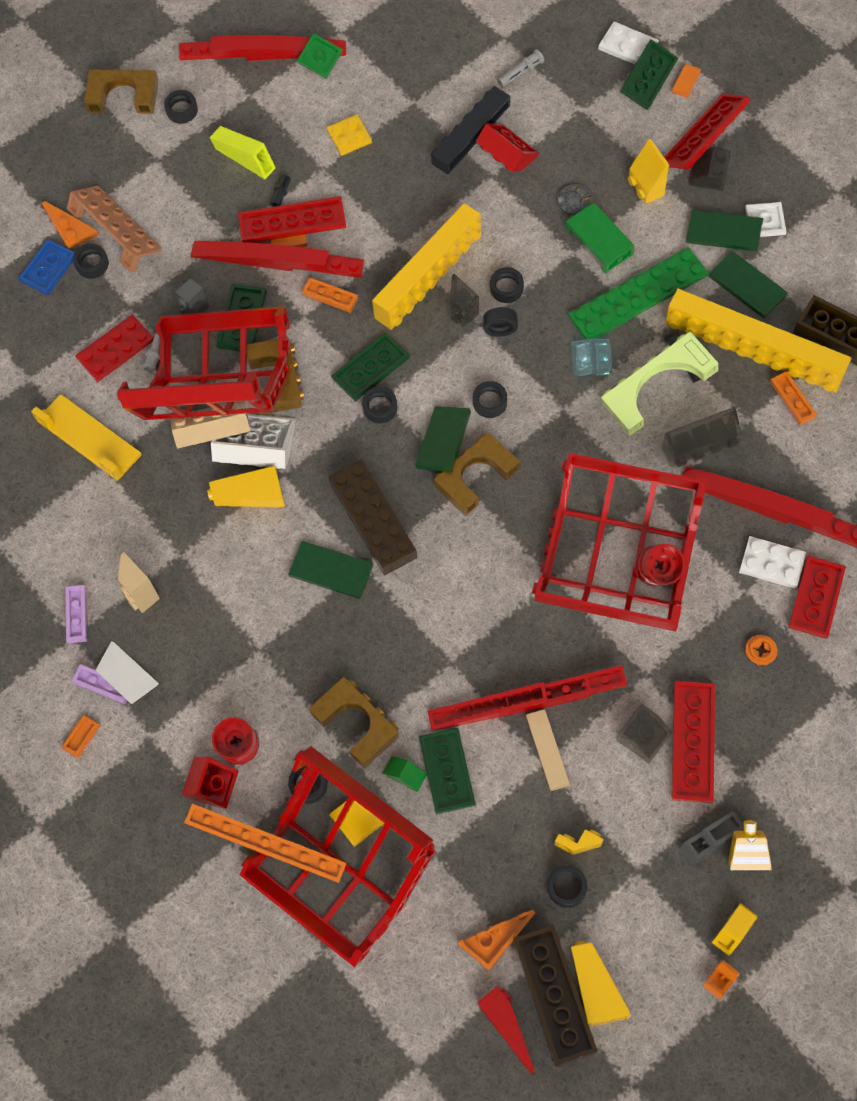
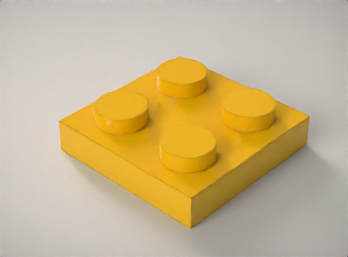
[326,114,372,156]

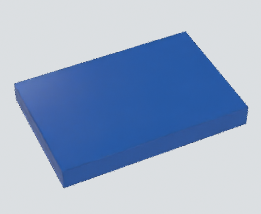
[18,239,75,295]

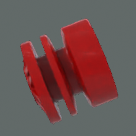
[634,544,685,586]
[212,717,259,765]

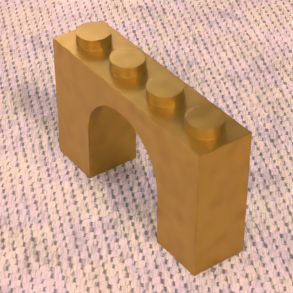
[84,69,158,114]
[247,337,304,416]
[434,432,520,516]
[309,677,399,769]

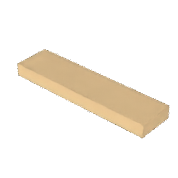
[526,709,570,792]

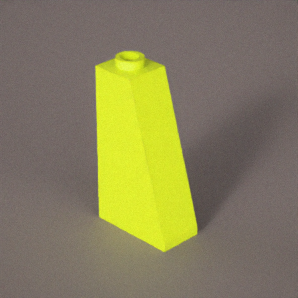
[210,126,276,179]

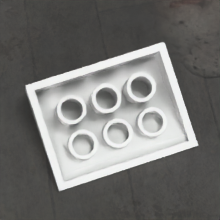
[211,414,296,469]

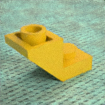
[555,829,604,855]
[712,903,758,956]

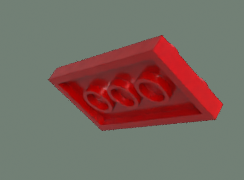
[75,314,154,383]
[788,556,846,639]

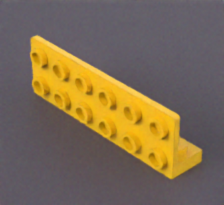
[31,395,141,481]

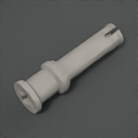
[497,49,544,88]
[141,333,160,374]

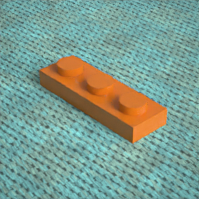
[302,277,358,313]
[770,371,817,426]

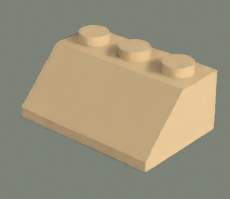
[118,552,160,613]

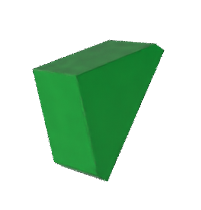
[382,756,427,792]

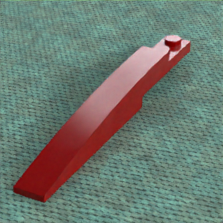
[179,35,346,61]
[190,241,365,278]
[682,466,857,548]
[428,665,627,731]

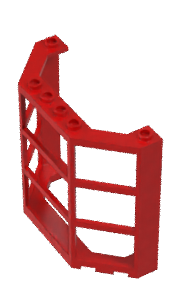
[117,306,290,420]
[532,453,707,632]
[239,746,436,968]

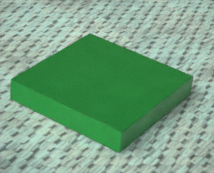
[297,33,343,79]

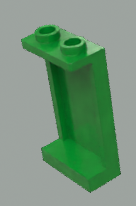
[566,203,635,273]

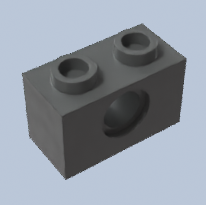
[175,278,209,314]

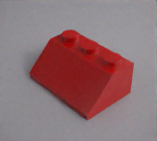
[476,124,540,172]

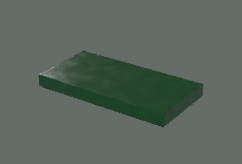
[619,39,678,110]
[686,210,763,252]
[708,251,788,319]
[216,284,267,351]
[331,332,410,402]
[415,406,471,472]
[288,541,374,599]
[419,728,476,815]

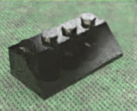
[662,407,742,468]

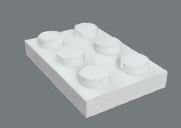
[598,22,659,64]
[739,536,806,589]

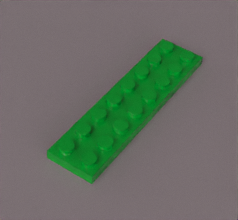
[568,247,709,343]

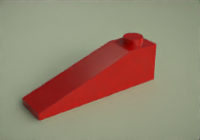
[477,986,535,1075]

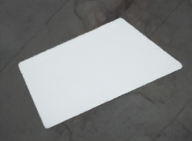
[96,642,159,704]

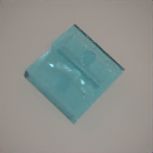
[571,339,612,377]

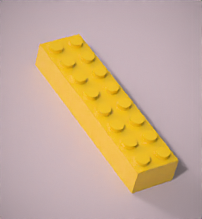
[372,203,482,330]

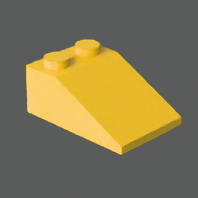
[628,139,669,204]

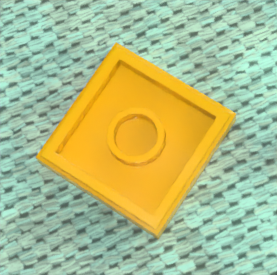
[329,801,384,847]

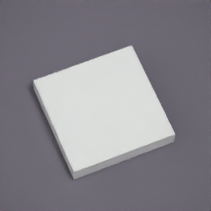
[745,202,786,237]

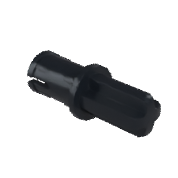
[270,174,291,207]

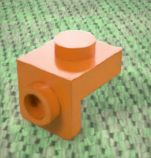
[703,960,740,1000]

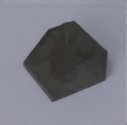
[689,148,731,191]
[450,273,479,327]
[616,703,673,764]

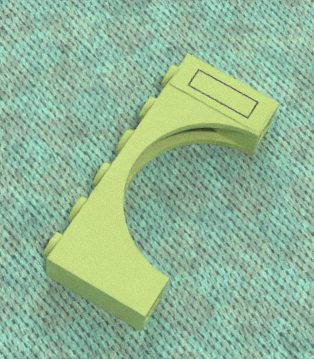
[601,332,718,436]

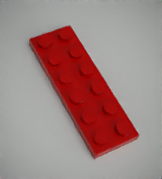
[664,94,750,170]
[238,196,347,243]
[672,681,715,803]

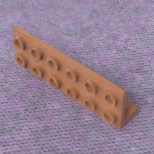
[67,186,162,273]

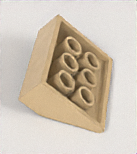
[171,401,250,449]

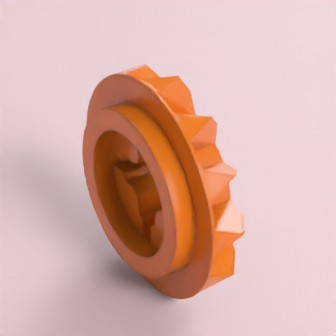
[745,635,778,666]

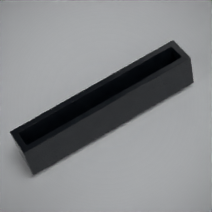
[431,86,511,174]

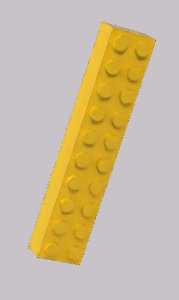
[666,289,852,393]

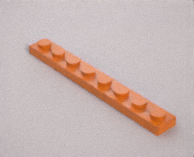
[184,804,346,883]

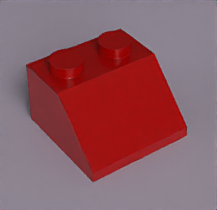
[182,757,239,809]

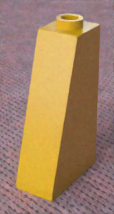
[207,466,285,507]
[570,940,631,1026]

